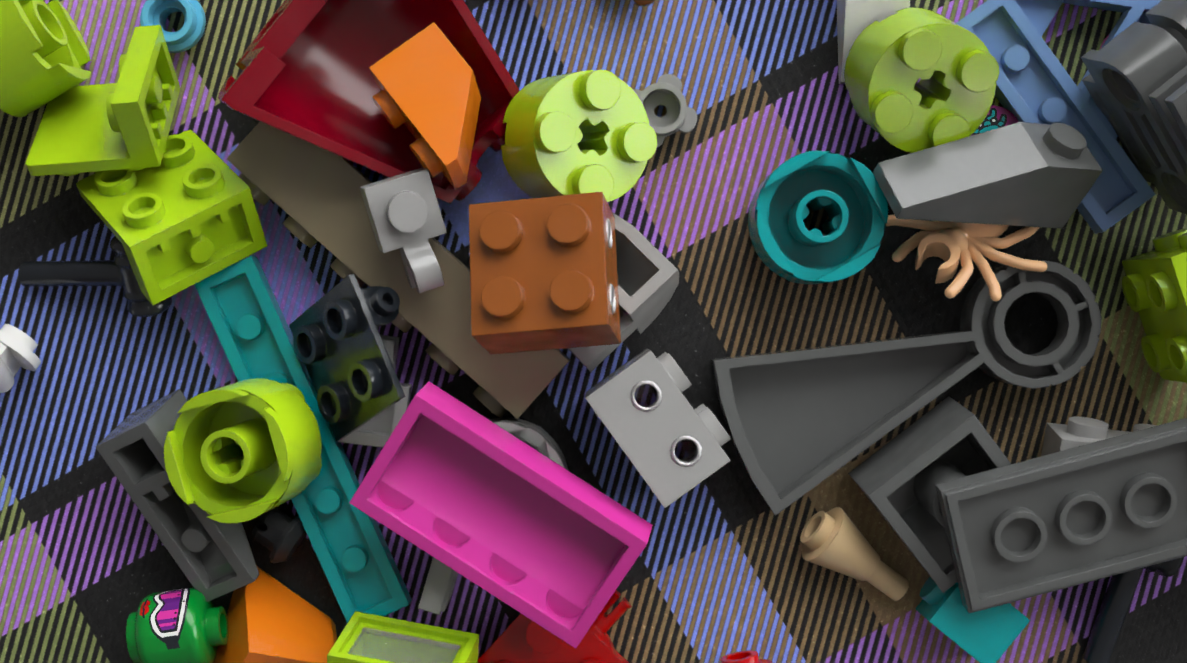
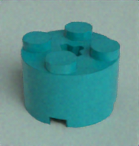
[748,150,888,285]

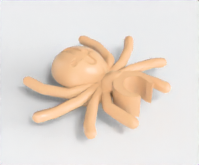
[886,214,1048,302]

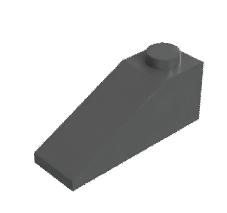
[873,122,1103,229]
[96,389,259,602]

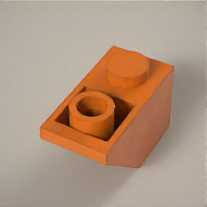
[369,22,481,190]

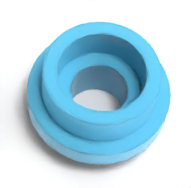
[140,0,206,53]

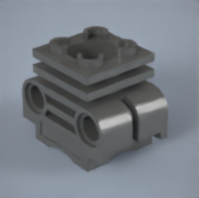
[1081,0,1187,215]

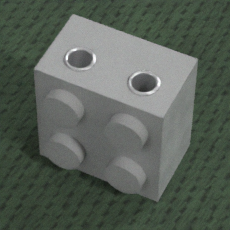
[585,348,731,508]

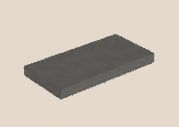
[935,418,1187,613]

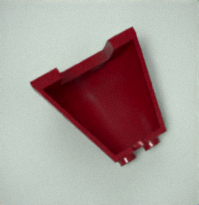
[218,0,520,204]

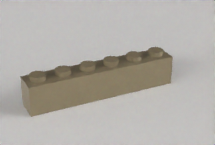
[227,122,571,419]

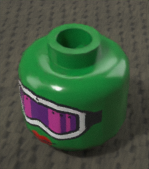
[126,587,228,663]

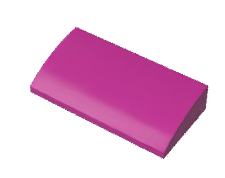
[349,382,653,648]

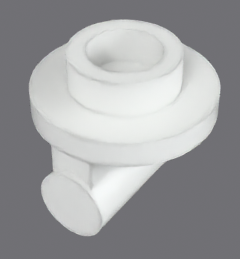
[0,324,41,393]

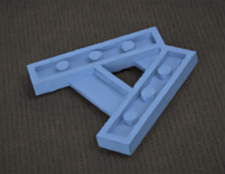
[956,0,1162,234]

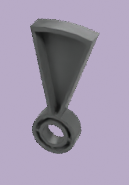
[711,260,1102,516]

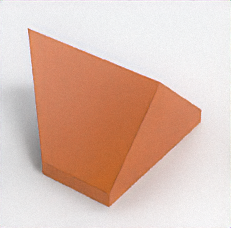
[214,566,337,663]

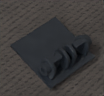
[289,274,405,441]

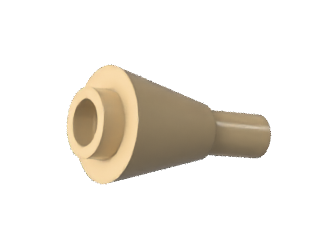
[800,507,909,601]

